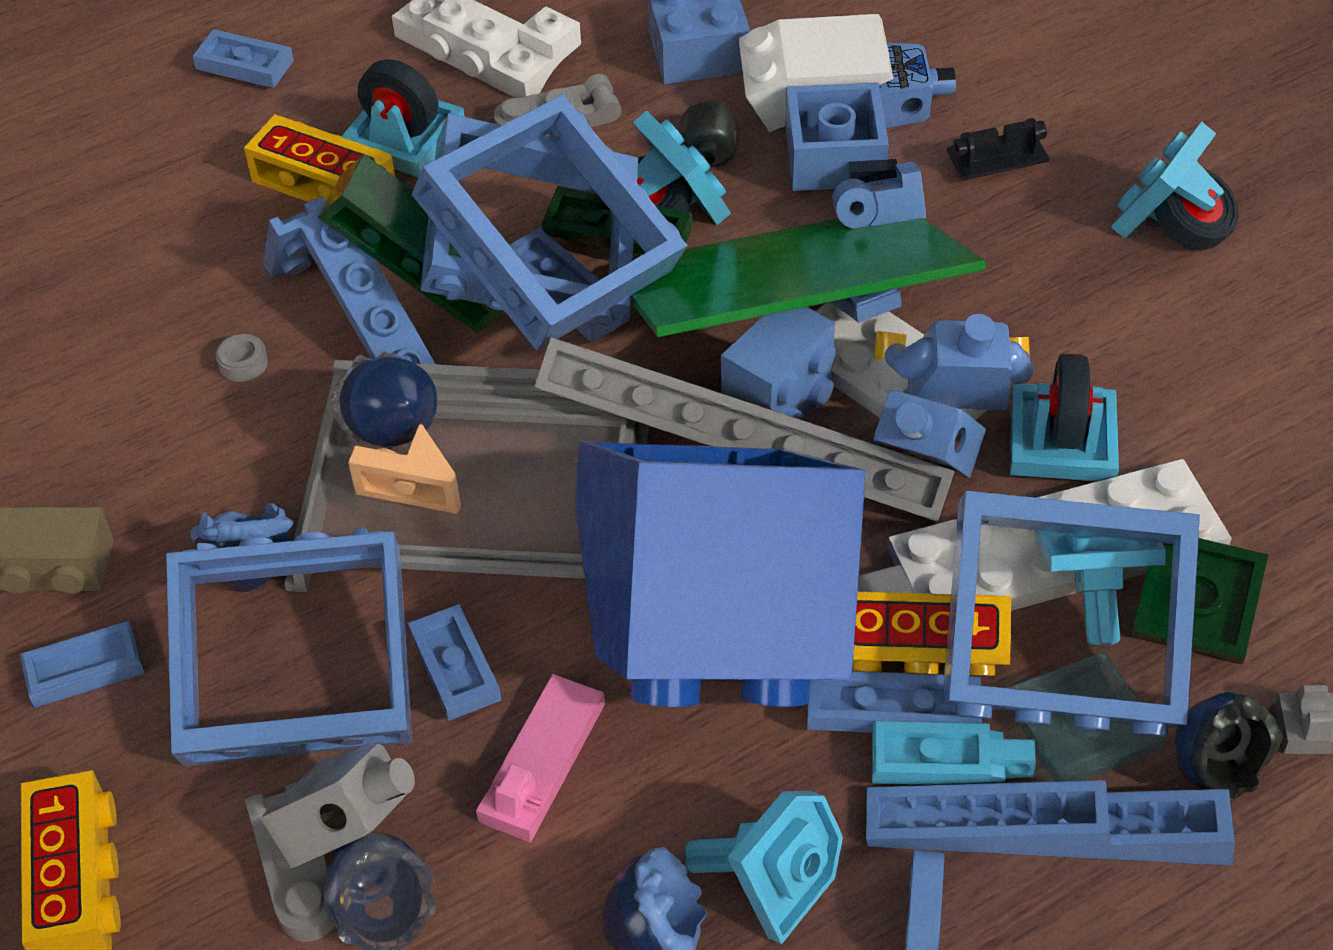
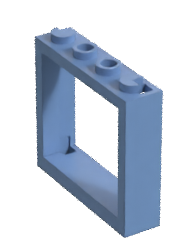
[412,94,688,351]
[420,113,638,331]
[942,491,1200,737]
[166,527,413,766]

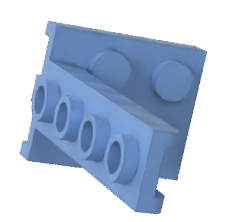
[262,196,436,365]

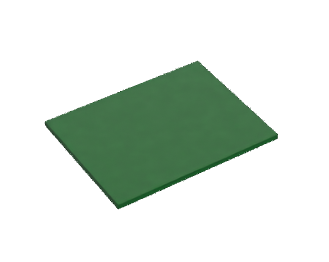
[608,218,986,337]

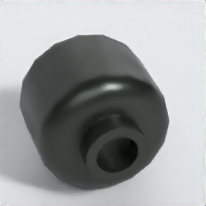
[679,101,738,168]

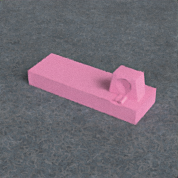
[476,674,605,843]

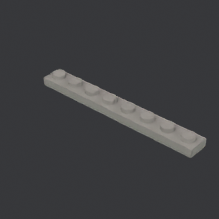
[534,337,955,522]

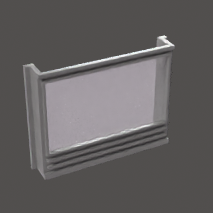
[285,360,650,592]

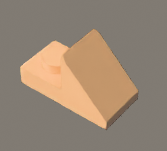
[348,424,461,514]

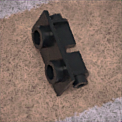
[946,118,1050,181]

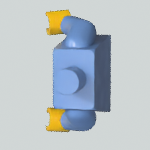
[873,314,1034,410]

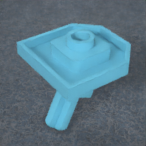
[1035,530,1166,646]
[684,791,843,944]

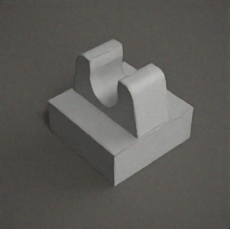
[1274,685,1333,754]

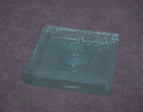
[1009,651,1165,782]

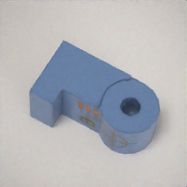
[832,161,927,228]

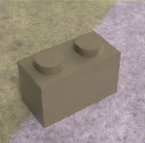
[0,507,114,594]

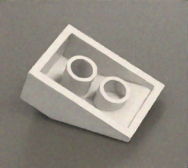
[738,14,894,132]

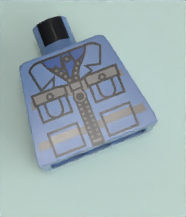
[879,42,956,128]

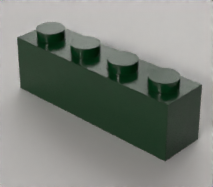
[318,154,504,333]

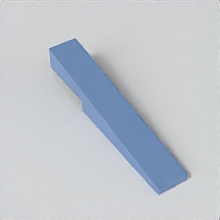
[866,780,1235,866]

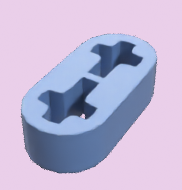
[905,849,944,950]

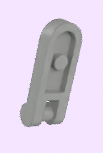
[494,74,622,136]
[244,782,335,942]

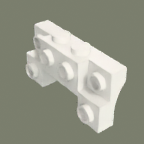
[392,0,581,98]

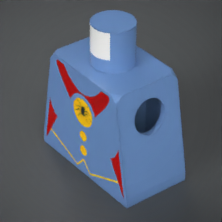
[873,390,986,479]

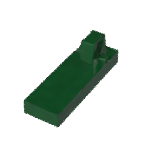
[541,186,694,262]

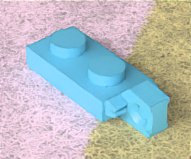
[872,721,1036,785]

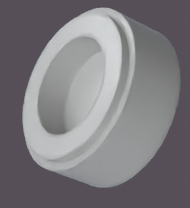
[215,334,268,382]

